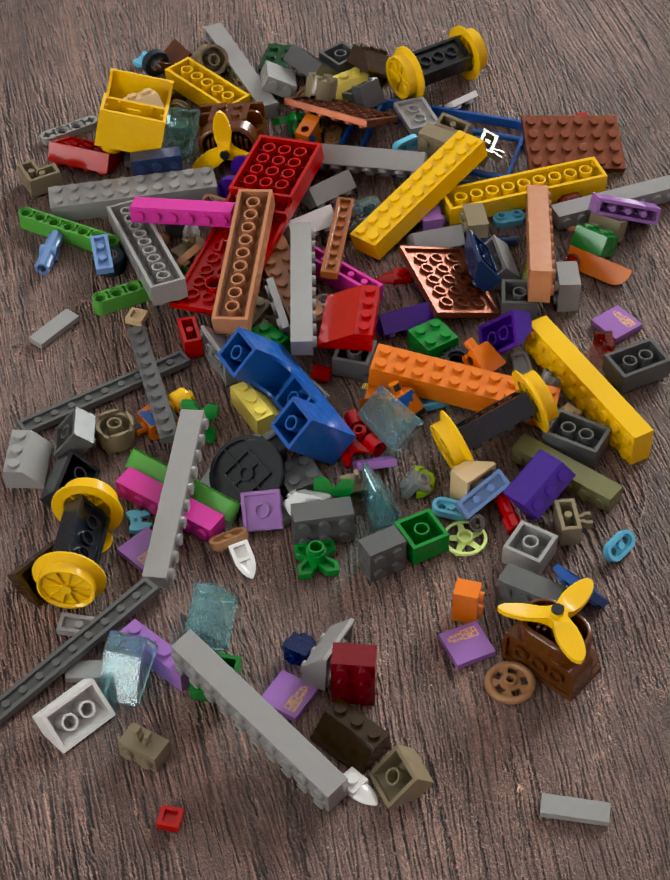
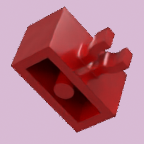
[177,316,211,358]

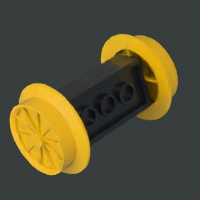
[386,26,488,99]
[430,370,559,469]
[32,478,123,609]

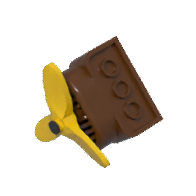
[192,102,269,169]
[497,578,601,702]

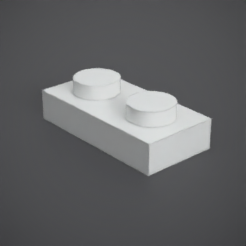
[444,90,478,109]

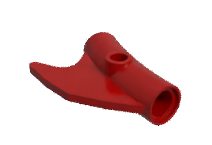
[340,409,386,468]

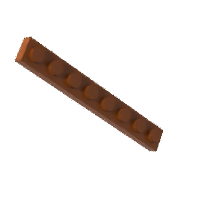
[320,197,355,279]

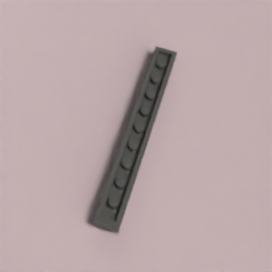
[127,326,177,444]
[16,349,191,433]
[0,577,160,726]

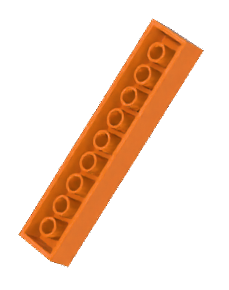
[367,343,561,427]

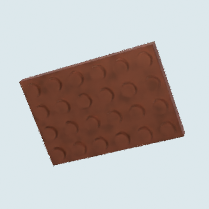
[284,95,399,129]
[521,115,626,172]
[398,246,500,319]

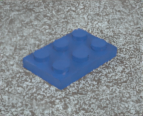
[552,563,609,608]

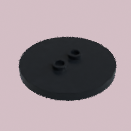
[209,435,285,513]

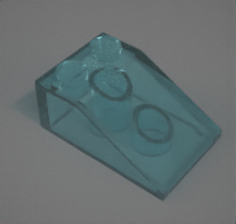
[357,385,424,453]
[362,463,401,532]
[100,630,158,707]

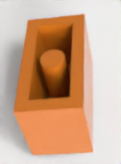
[451,578,485,623]

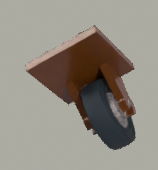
[142,39,192,76]

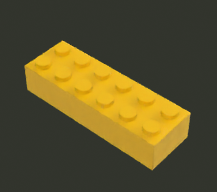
[165,57,250,106]

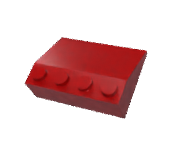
[47,136,126,175]
[317,285,380,351]

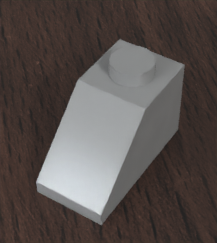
[282,489,331,516]

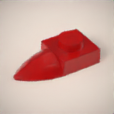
[376,267,412,285]

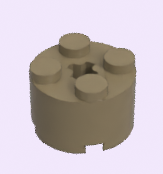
[193,44,228,75]
[304,72,338,101]
[95,409,136,455]

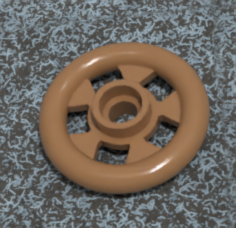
[484,661,536,705]

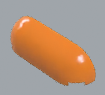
[568,245,633,285]

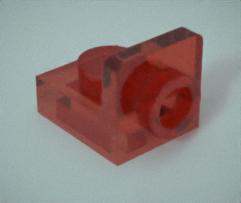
[593,331,615,354]

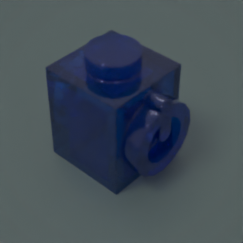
[282,632,316,667]

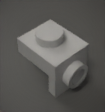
[400,469,431,500]

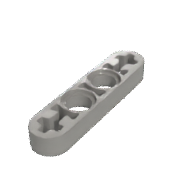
[40,116,98,146]

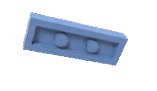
[90,234,114,275]
[454,468,510,520]

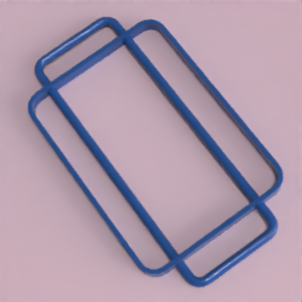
[339,99,524,186]

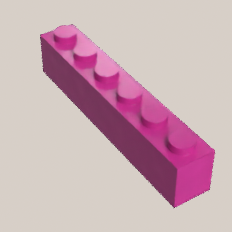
[130,197,235,228]
[312,246,384,303]
[115,467,226,542]

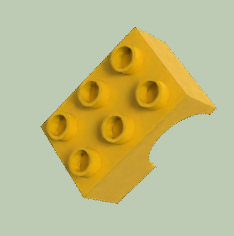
[94,68,174,154]

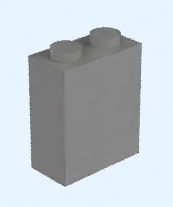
[260,60,297,98]

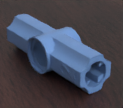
[35,230,64,275]

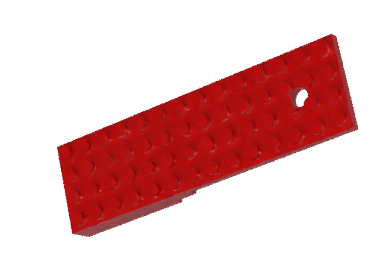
[169,134,324,315]

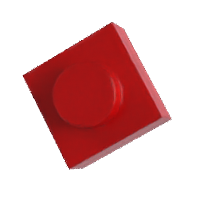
[311,364,332,382]
[156,804,185,833]

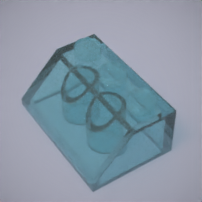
[162,107,201,161]
[184,582,237,650]

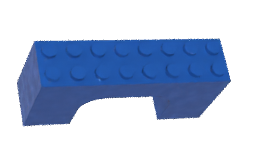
[216,326,357,465]

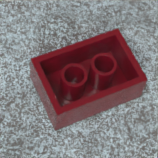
[331,642,377,706]

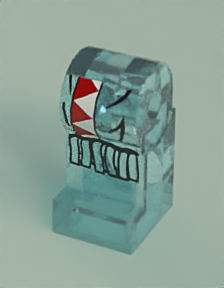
[351,195,381,221]

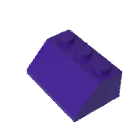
[376,301,434,339]
[478,310,532,355]
[502,449,576,520]

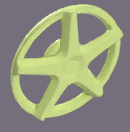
[446,521,488,557]

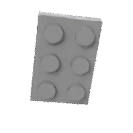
[393,96,438,135]
[265,277,290,337]

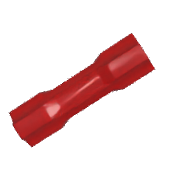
[492,490,521,535]

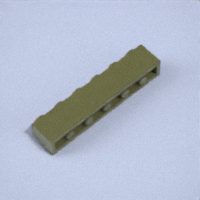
[510,434,623,513]

